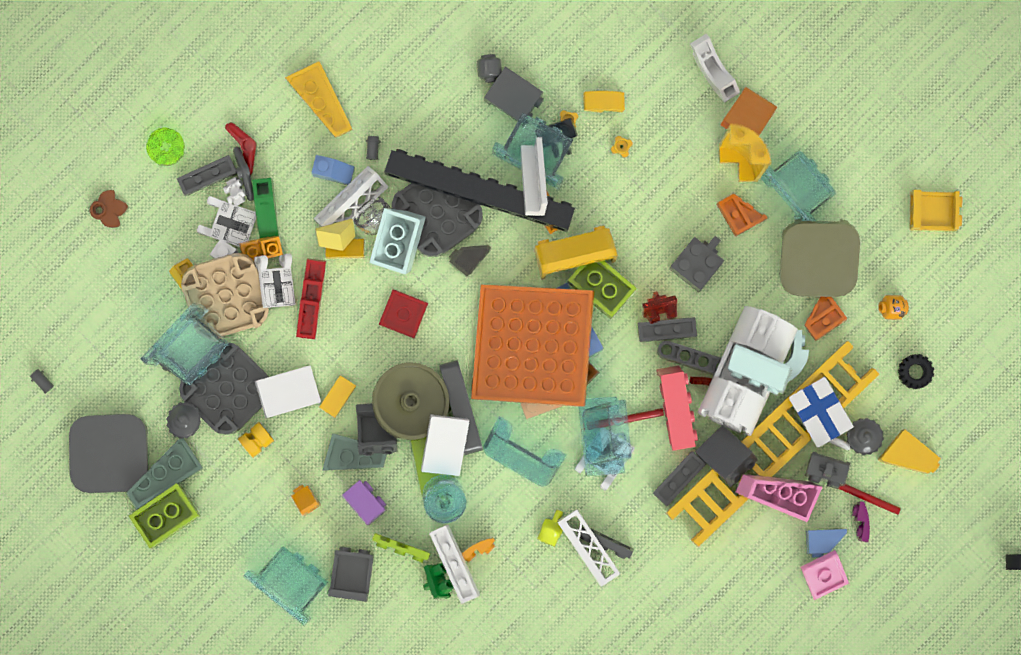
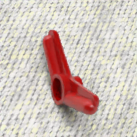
[225,122,257,175]

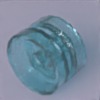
[422,475,466,523]

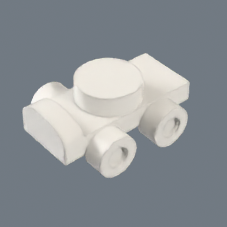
[223,177,247,206]

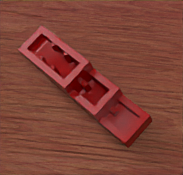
[296,258,326,340]

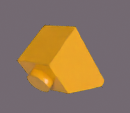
[291,484,321,516]

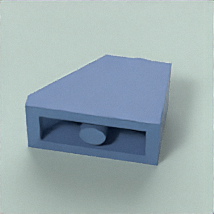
[312,155,355,185]
[806,529,847,558]

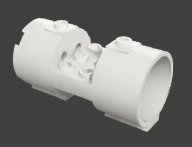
[698,306,798,436]

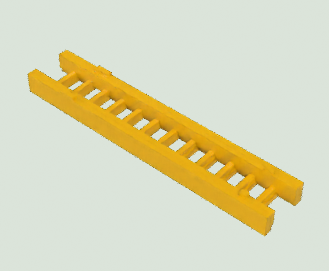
[665,341,880,547]

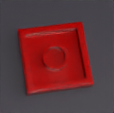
[379,289,428,339]

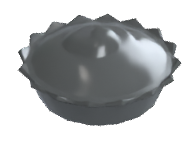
[166,402,201,439]
[846,418,884,456]

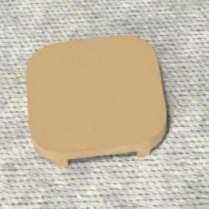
[181,253,269,340]

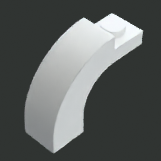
[690,34,740,103]

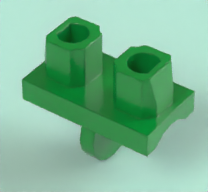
[423,563,454,599]

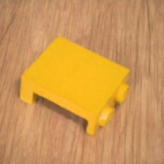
[910,190,963,231]

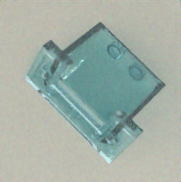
[492,113,573,190]
[761,150,836,221]
[141,302,229,386]
[579,397,632,477]
[243,546,328,625]

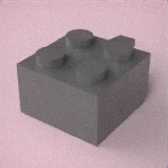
[669,236,725,293]
[805,452,851,489]

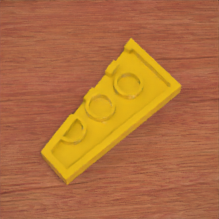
[285,61,352,138]

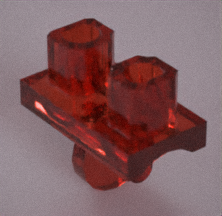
[642,291,677,324]

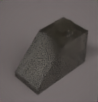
[449,245,491,278]

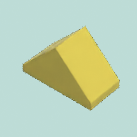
[315,218,355,251]

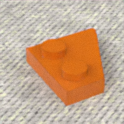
[716,194,767,237]
[805,297,847,341]

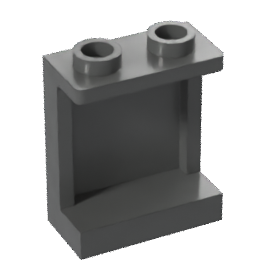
[484,67,544,126]
[356,404,398,456]
[695,425,758,487]
[328,547,374,602]

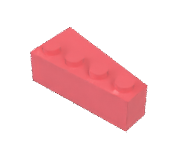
[656,365,698,451]

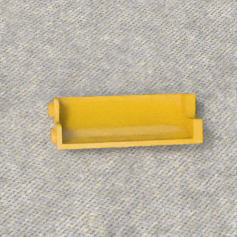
[719,124,771,182]

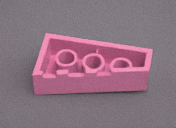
[736,474,822,522]

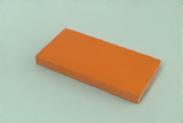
[720,87,777,136]

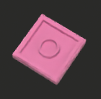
[800,550,849,600]

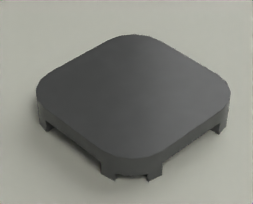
[392,166,483,257]
[179,342,269,435]
[69,414,148,493]

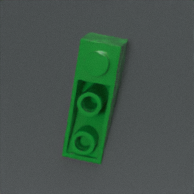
[252,178,279,239]

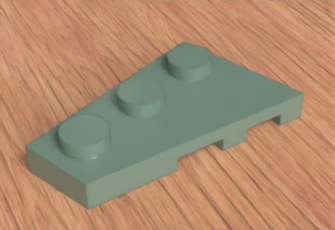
[322,433,387,471]

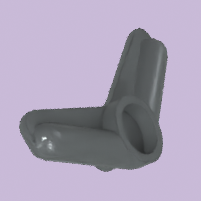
[233,146,254,201]

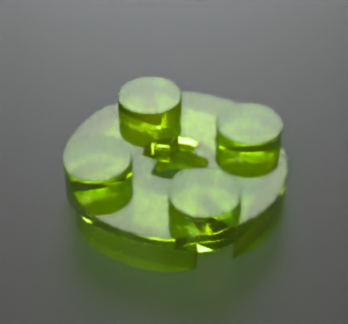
[146,127,185,166]

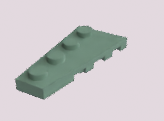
[126,438,203,510]

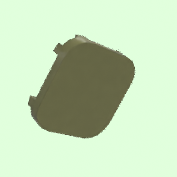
[779,219,860,297]

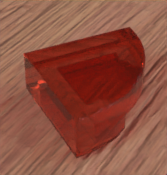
[689,376,712,386]

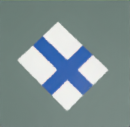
[789,377,854,448]

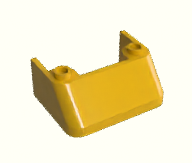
[534,226,618,280]

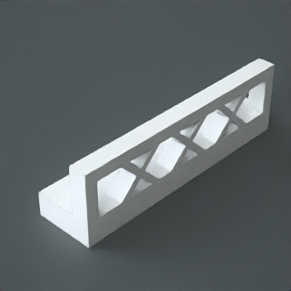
[520,137,548,215]
[313,166,389,227]
[558,509,620,587]
[429,525,480,604]

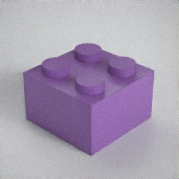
[342,480,387,525]

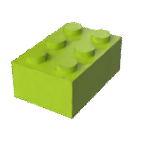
[567,261,637,319]
[128,483,201,549]

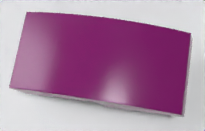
[852,501,870,542]

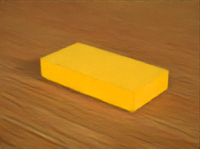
[319,375,356,418]

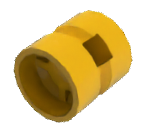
[238,422,274,458]

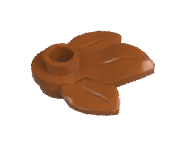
[89,190,128,228]

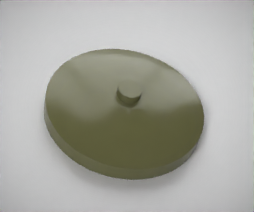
[372,362,449,440]

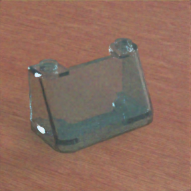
[483,416,567,487]

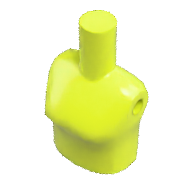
[537,509,563,547]

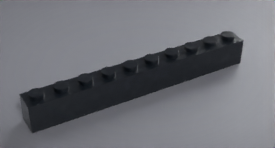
[384,149,575,232]

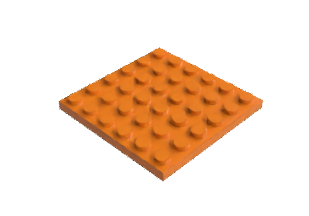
[471,285,594,407]

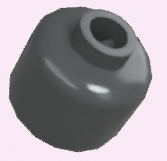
[477,54,502,83]

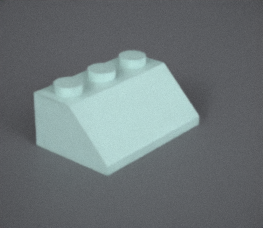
[369,208,426,274]
[728,344,792,395]

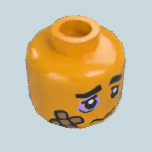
[878,295,909,320]

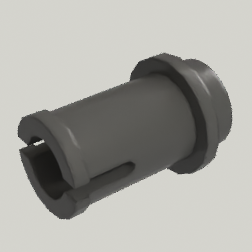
[365,136,381,160]
[30,369,54,394]

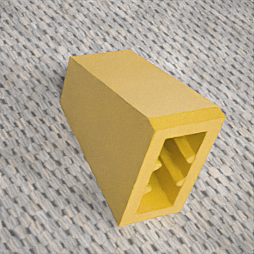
[878,429,941,474]

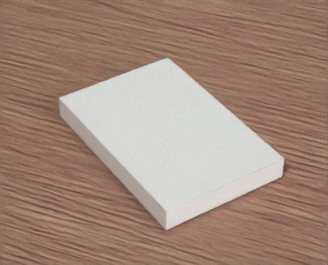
[255,365,321,418]
[421,414,469,476]

